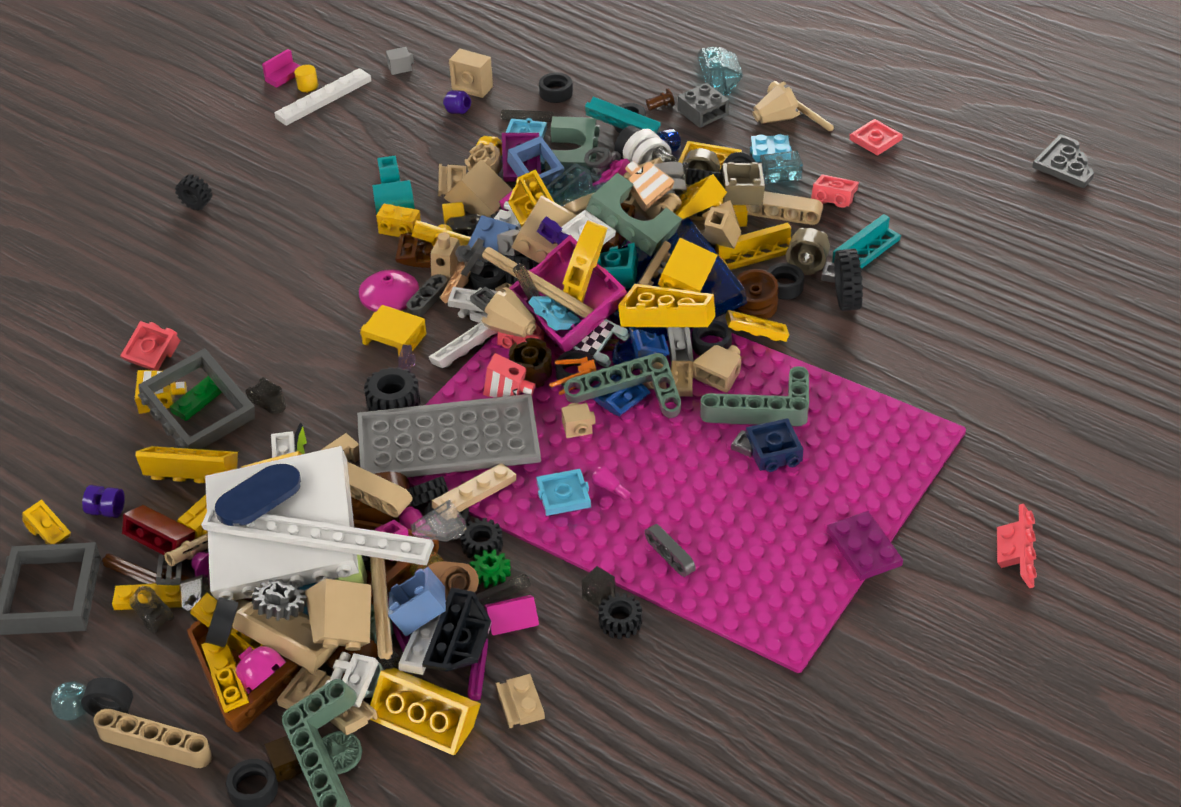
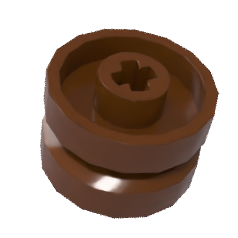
[733,269,778,319]

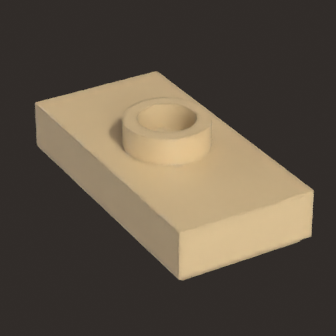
[671,361,693,396]

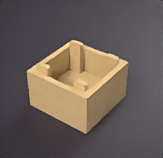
[449,49,493,98]

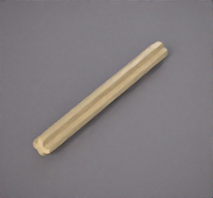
[482,247,593,318]
[370,557,393,660]

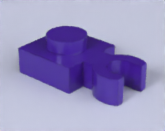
[537,216,569,245]

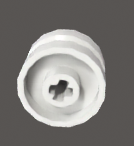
[623,129,671,165]

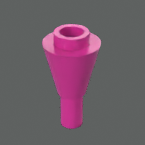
[592,466,631,500]

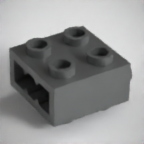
[677,83,729,128]

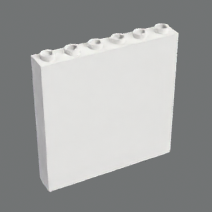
[205,446,359,601]

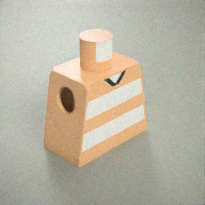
[625,161,674,212]

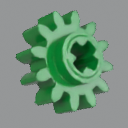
[469,550,511,589]

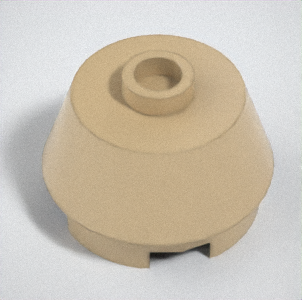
[465,142,503,174]

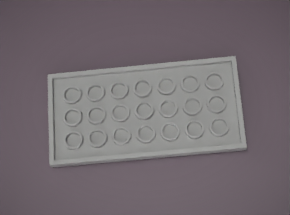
[357,394,541,477]

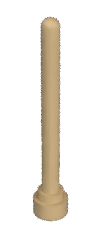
[767,81,834,131]

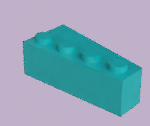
[597,242,638,289]

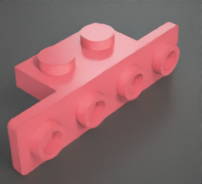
[997,503,1037,588]

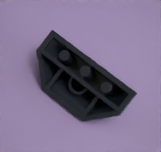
[422,587,492,672]

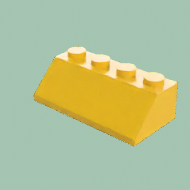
[136,446,238,483]
[370,668,481,755]

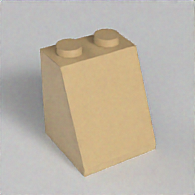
[444,159,512,218]
[511,195,577,264]
[305,578,371,651]

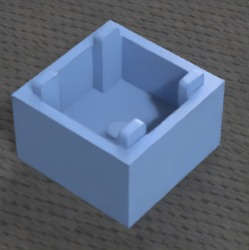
[388,567,446,636]

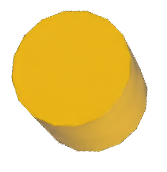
[294,65,319,93]
[442,202,466,227]

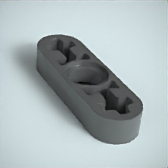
[407,274,447,317]
[645,524,696,577]

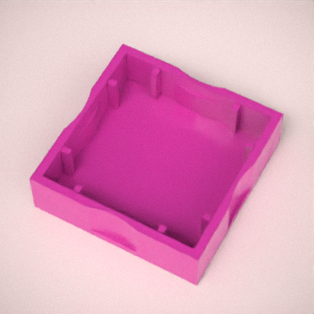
[509,235,627,352]

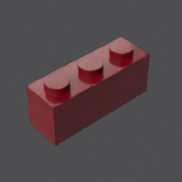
[122,505,195,555]

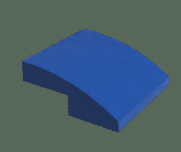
[592,375,651,416]

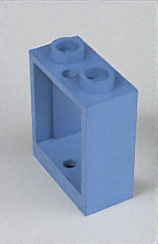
[507,136,564,187]

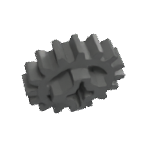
[252,579,307,621]

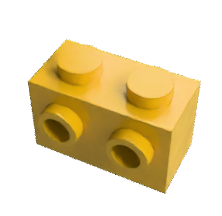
[376,204,421,237]

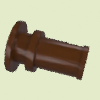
[646,88,675,111]

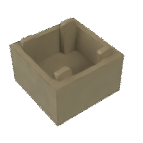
[721,162,765,205]

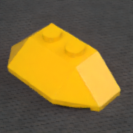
[508,169,555,227]

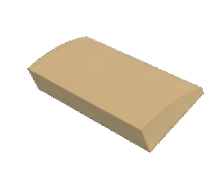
[232,601,339,673]

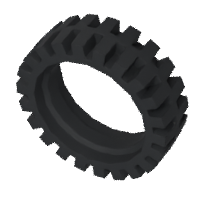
[834,249,863,311]

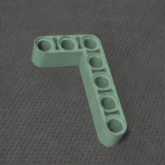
[564,353,681,418]
[700,366,809,426]
[282,679,357,807]

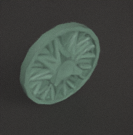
[316,731,362,774]

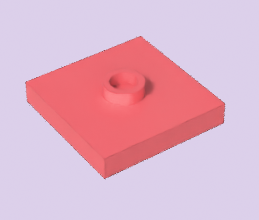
[849,119,903,156]

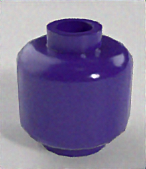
[443,90,471,114]

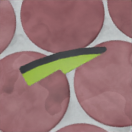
[294,423,307,454]

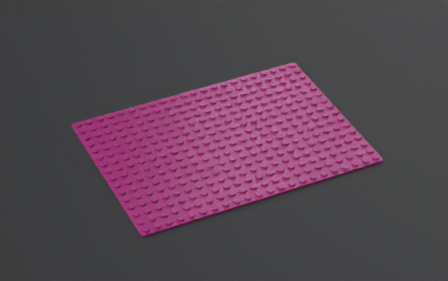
[407,290,966,673]

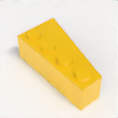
[618,284,715,327]

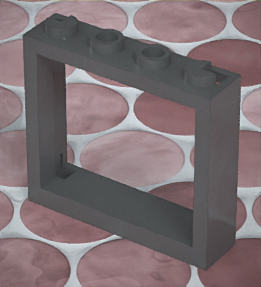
[138,348,255,449]
[0,542,101,635]

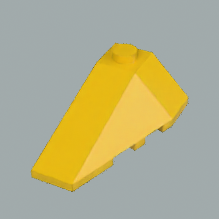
[673,174,727,220]

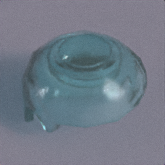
[51,681,86,720]

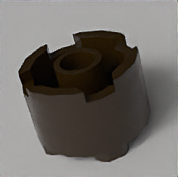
[509,338,552,388]

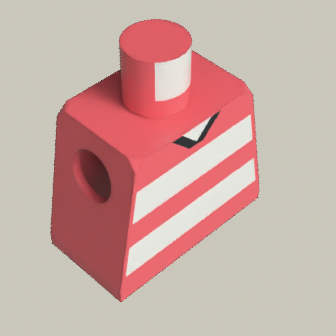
[483,353,536,398]

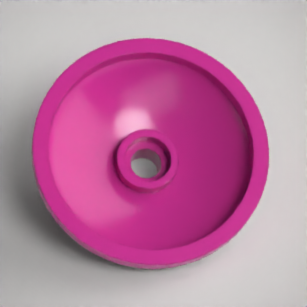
[359,270,419,312]

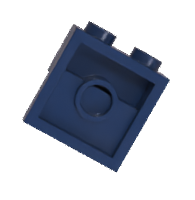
[746,418,804,472]

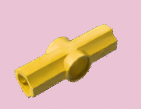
[412,220,471,247]

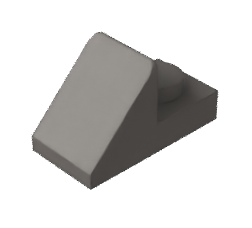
[666,327,694,361]

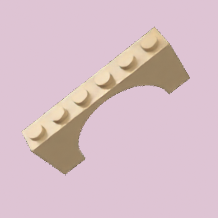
[624,192,741,249]

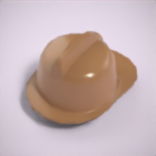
[428,561,479,600]

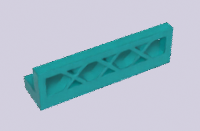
[585,97,661,134]
[832,214,901,269]

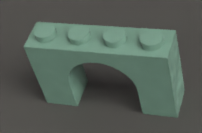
[545,116,600,178]
[586,173,682,256]

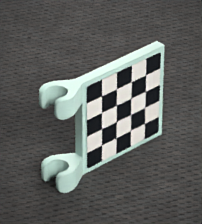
[573,319,630,368]

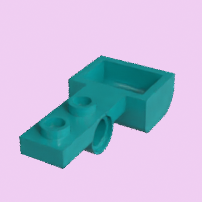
[372,156,415,214]

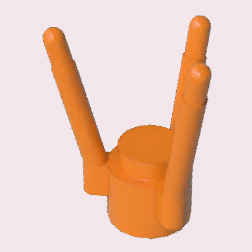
[550,357,597,395]

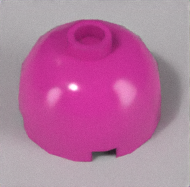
[236,646,286,695]

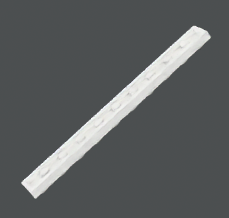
[201,505,434,565]

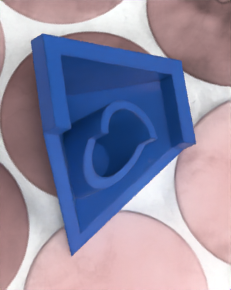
[628,327,670,359]

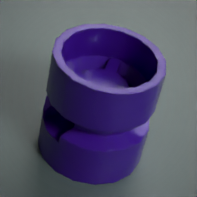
[82,485,125,518]

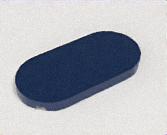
[215,464,301,526]

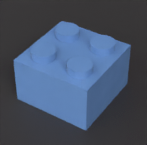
[468,215,519,261]

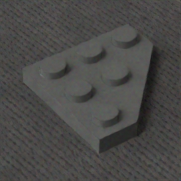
[1032,134,1094,188]

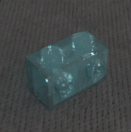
[760,151,803,184]

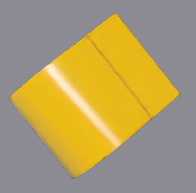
[22,499,71,544]

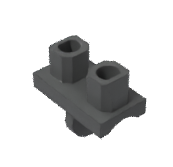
[455,238,488,276]

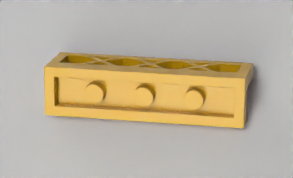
[715,223,791,271]

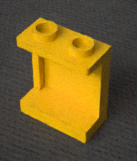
[658,238,718,292]
[360,305,427,360]

